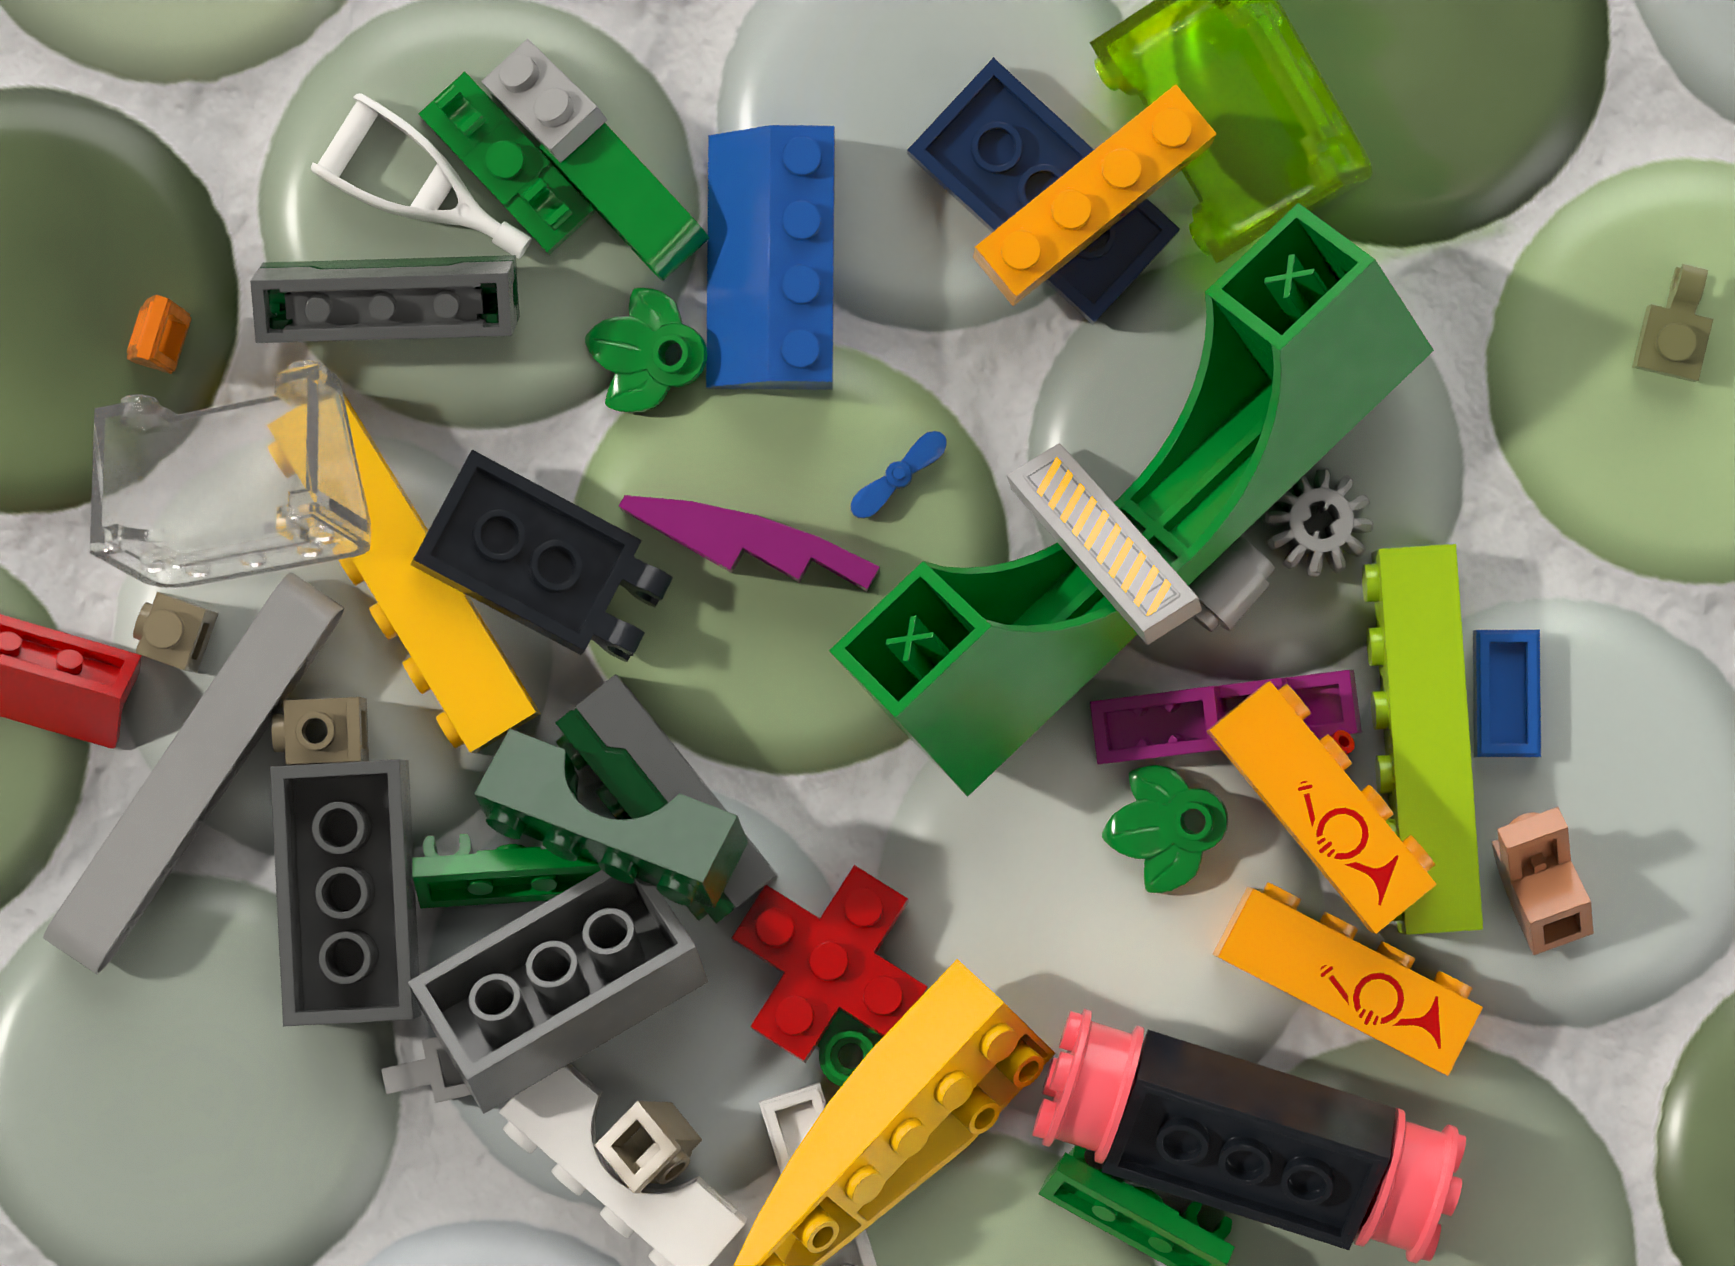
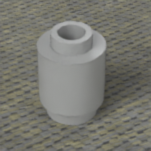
[1189,537,1275,632]

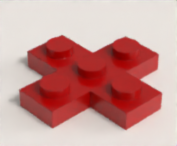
[731,865,928,1063]

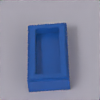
[1473,629,1541,757]

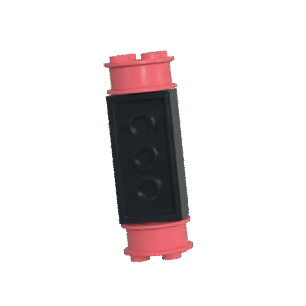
[1032,1009,1466,1264]

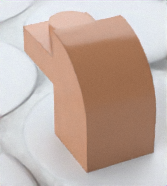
[1492,807,1594,955]

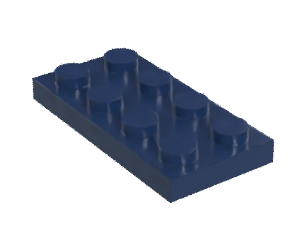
[907,57,1180,325]

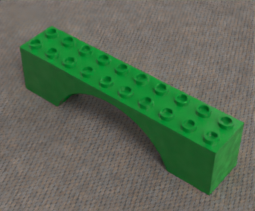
[829,203,1434,797]

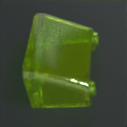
[1089,0,1373,264]

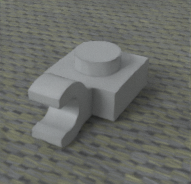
[381,1037,472,1103]

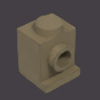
[133,592,219,673]
[271,697,369,765]
[595,1101,702,1193]

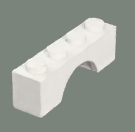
[499,1063,747,1266]

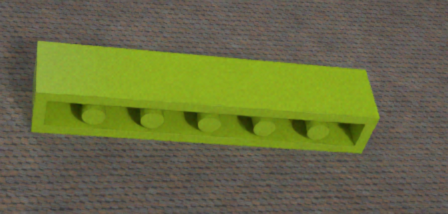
[1362,544,1483,935]

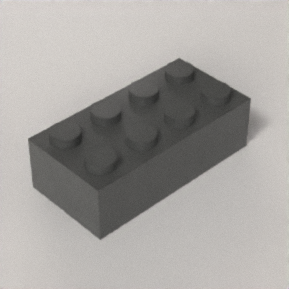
[270,759,422,1027]
[408,870,708,1114]

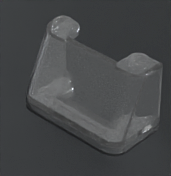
[90,360,371,588]

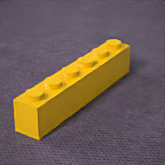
[269,384,541,754]

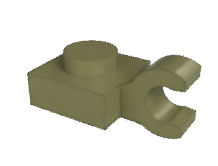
[1632,264,1713,382]

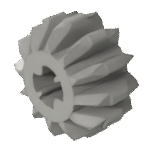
[1263,467,1374,577]

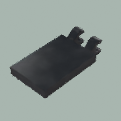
[410,450,673,662]

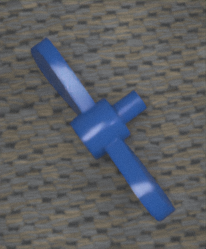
[851,431,947,519]

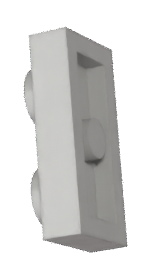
[481,39,607,163]

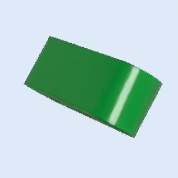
[539,123,710,281]

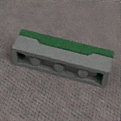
[250,255,520,343]
[555,674,778,924]

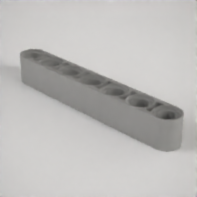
[43,572,344,974]

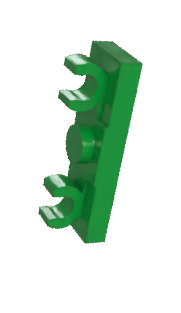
[418,71,595,255]
[412,833,601,909]
[1038,1145,1235,1266]

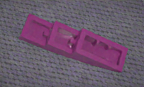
[619,495,880,592]
[1090,669,1362,765]

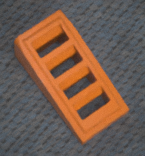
[127,295,192,374]

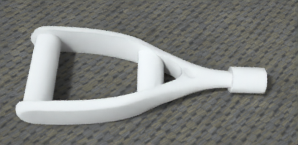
[311,93,532,259]

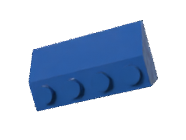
[706,125,835,390]

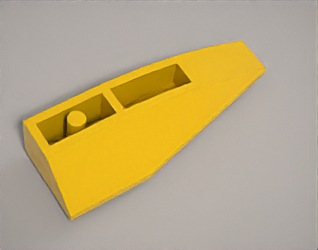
[734,959,1056,1266]

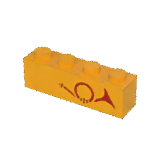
[973,84,1217,306]
[1206,681,1437,934]
[1212,882,1483,1076]

